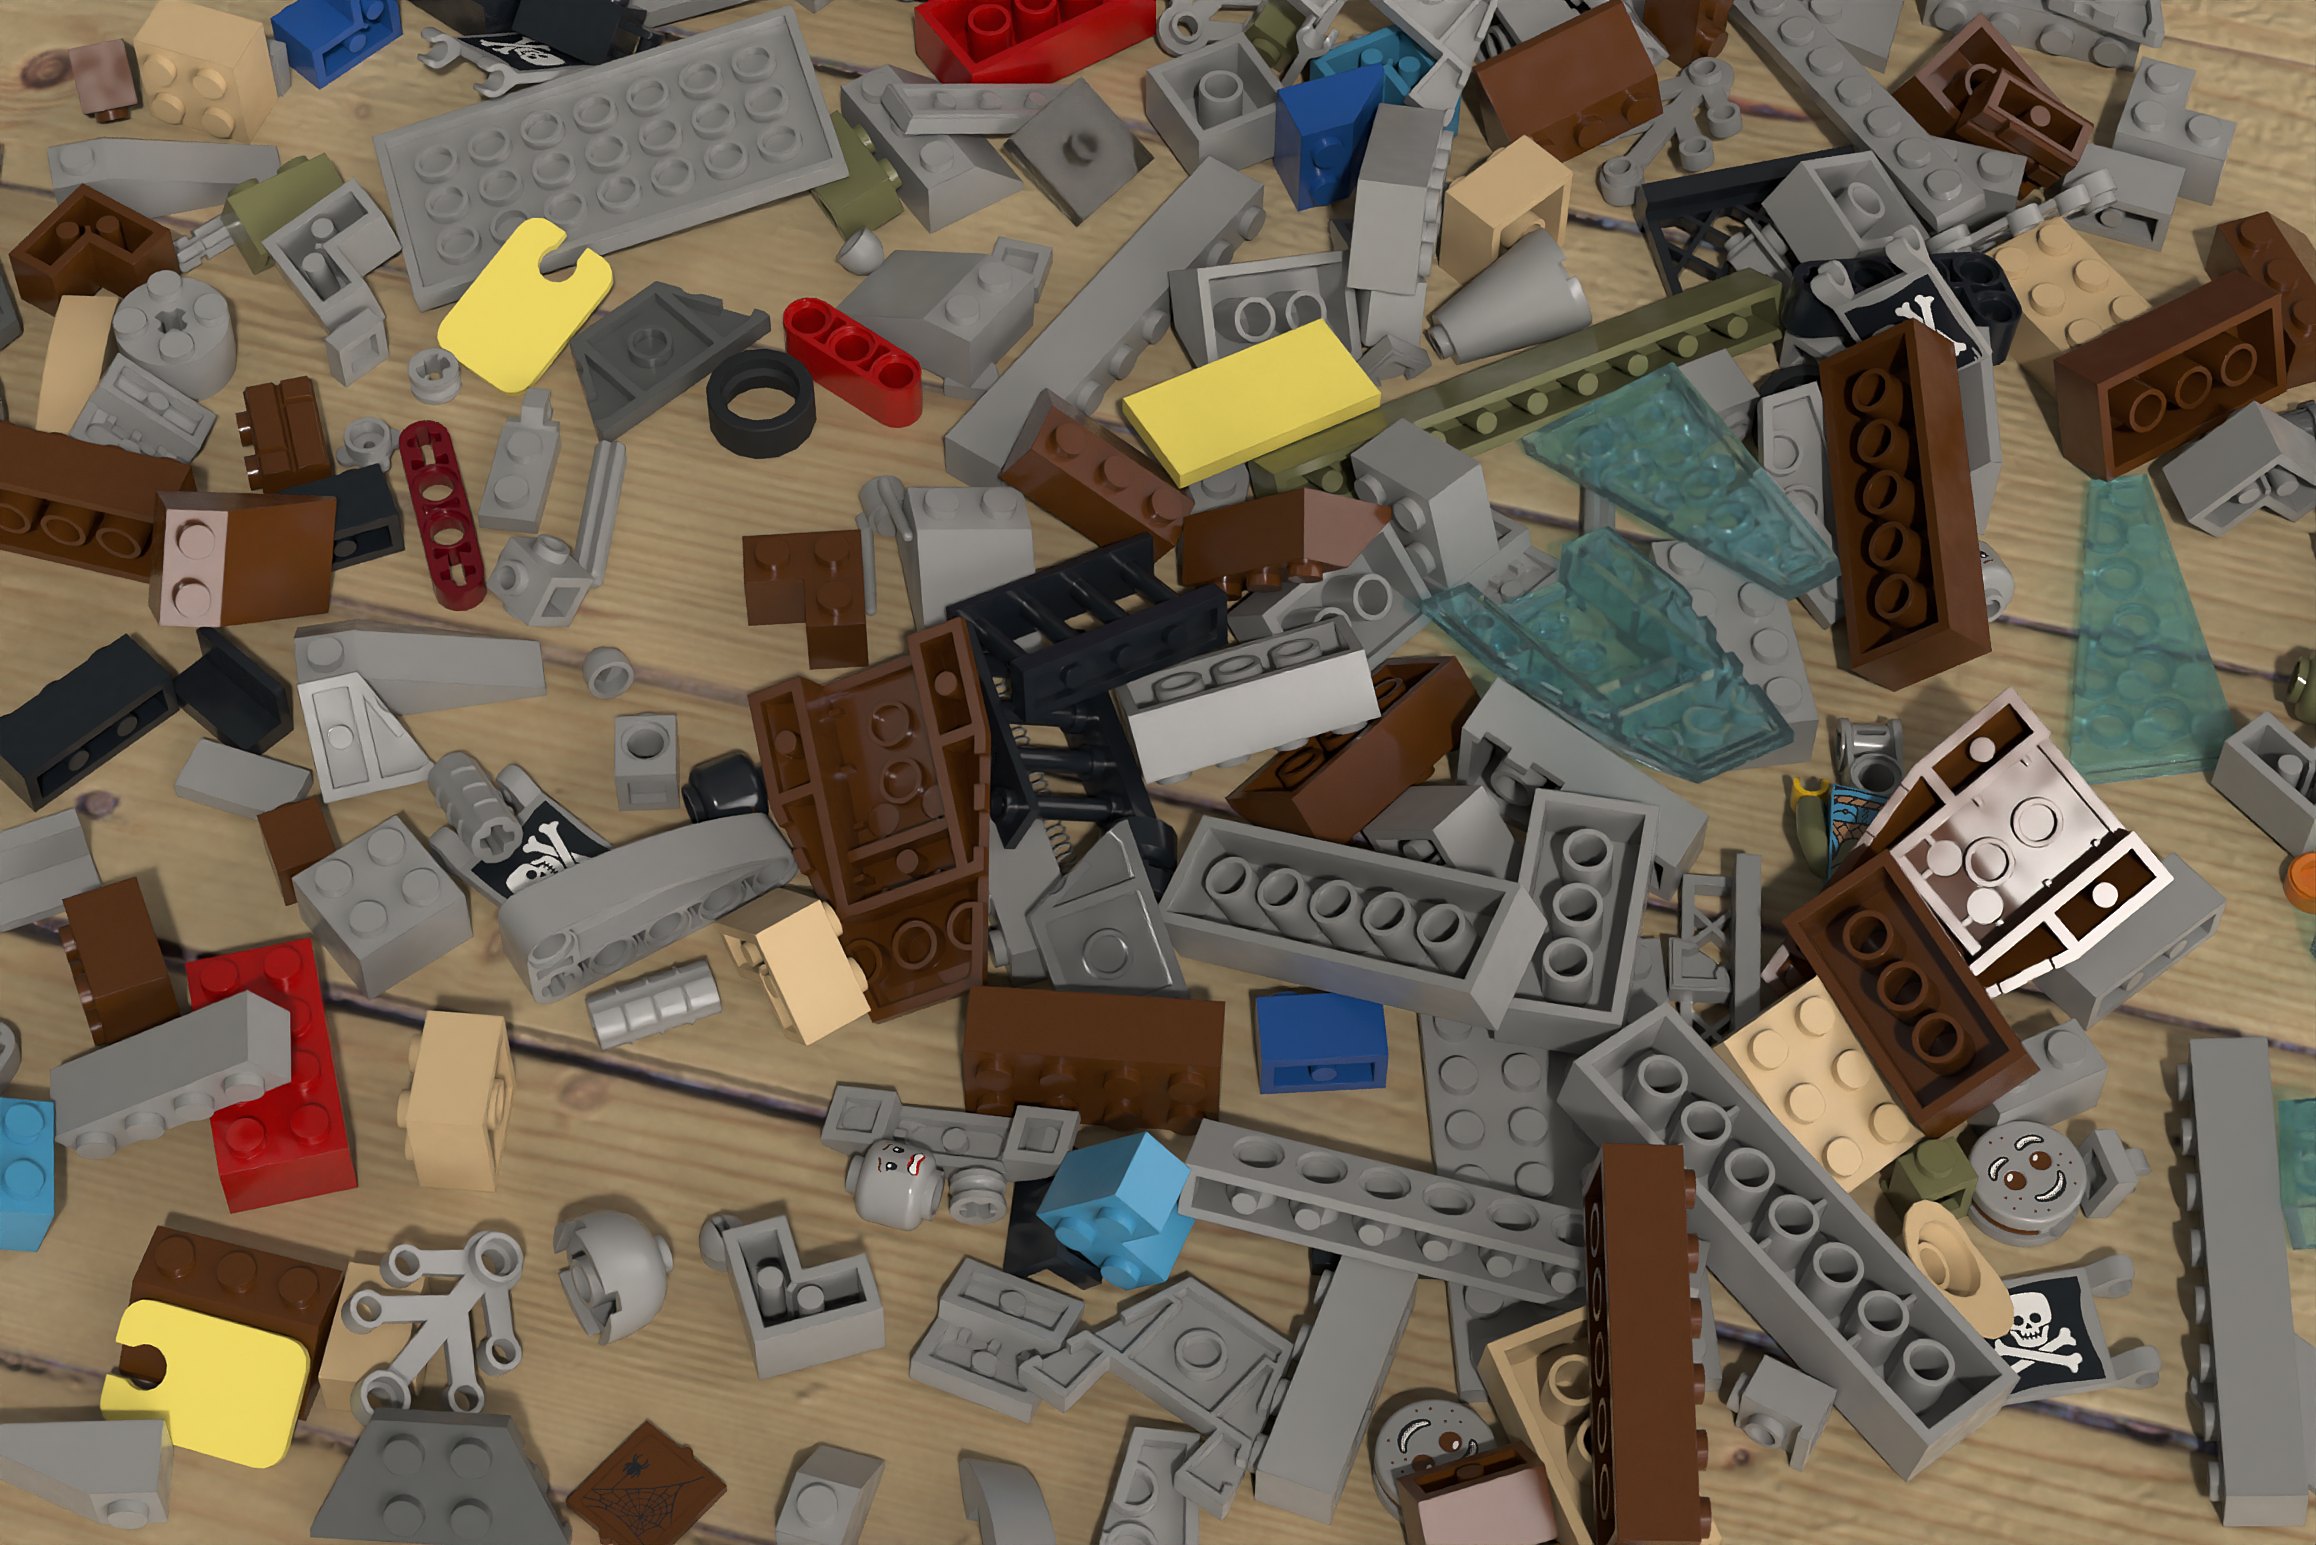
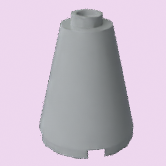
[1428,227,1592,365]

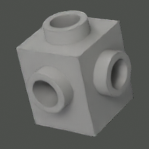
[486,534,594,627]

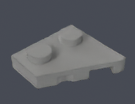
[296,671,435,804]

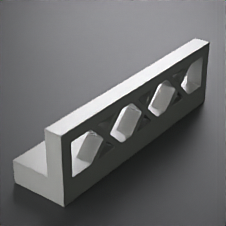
[1678,853,1761,1046]

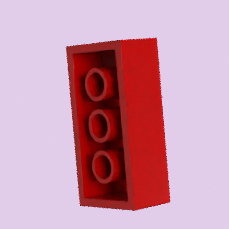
[914,0,1156,84]
[185,937,358,1214]

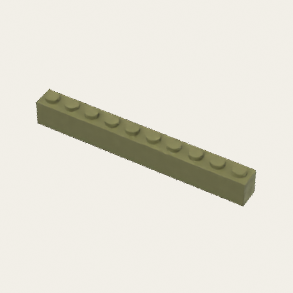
[1247,267,1787,500]

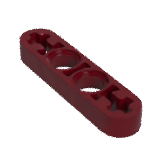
[399,420,487,611]

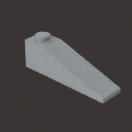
[46,136,281,218]
[293,619,547,717]

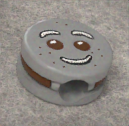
[1967,1121,2087,1247]
[1373,1399,1497,1525]

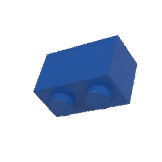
[1254,991,1389,1094]

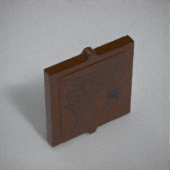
[566,1421,727,1545]

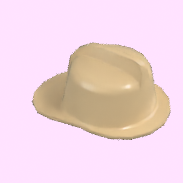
[1892,1199,2014,1340]

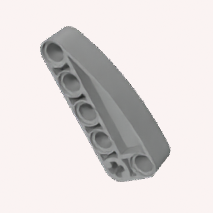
[498,813,799,1004]

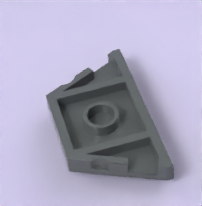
[570,281,771,442]
[1026,819,1191,999]
[310,1407,572,1545]

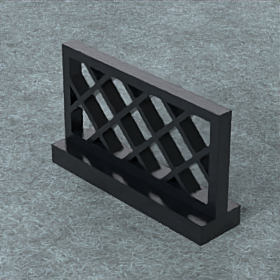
[1634,145,1855,297]

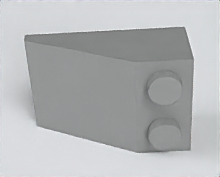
[836,250,1035,391]
[896,487,1042,654]

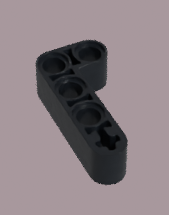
[1780,252,2022,366]

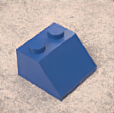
[1274,62,1385,212]

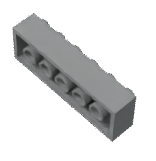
[1158,815,1548,1031]

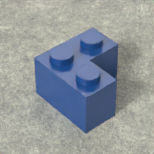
[270,0,403,90]

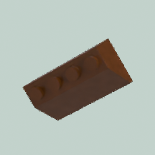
[1226,656,1482,847]

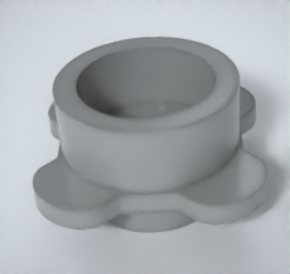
[336,417,401,473]

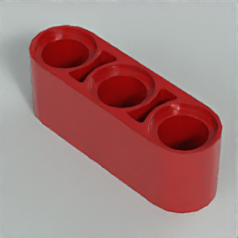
[783,297,923,428]

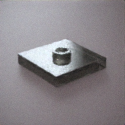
[1003,76,1155,228]

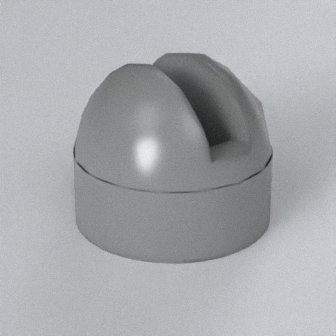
[836,226,884,275]
[582,647,634,699]
[699,1214,745,1272]

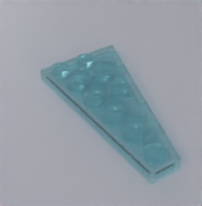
[1521,362,1842,601]
[2069,474,2237,785]

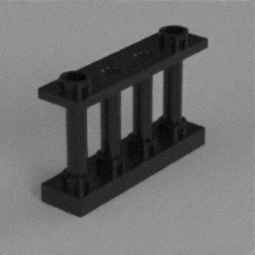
[946,531,1228,723]
[966,621,1157,849]

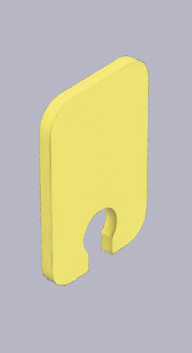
[437,218,614,397]
[100,1299,311,1468]

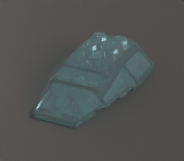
[1420,526,1795,784]

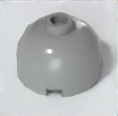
[553,1209,673,1346]

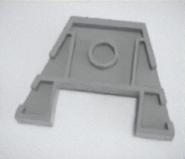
[1287,0,1499,130]
[1018,1277,1294,1521]

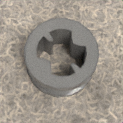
[407,348,462,405]
[949,1168,1007,1225]

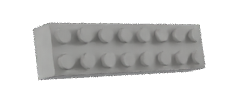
[1556,1001,2021,1482]

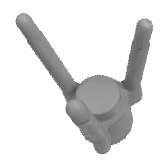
[855,475,914,616]

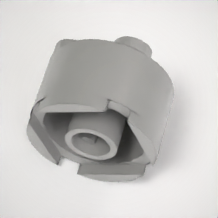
[112,270,236,402]

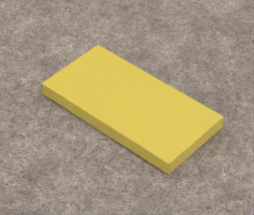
[1122,318,1381,489]

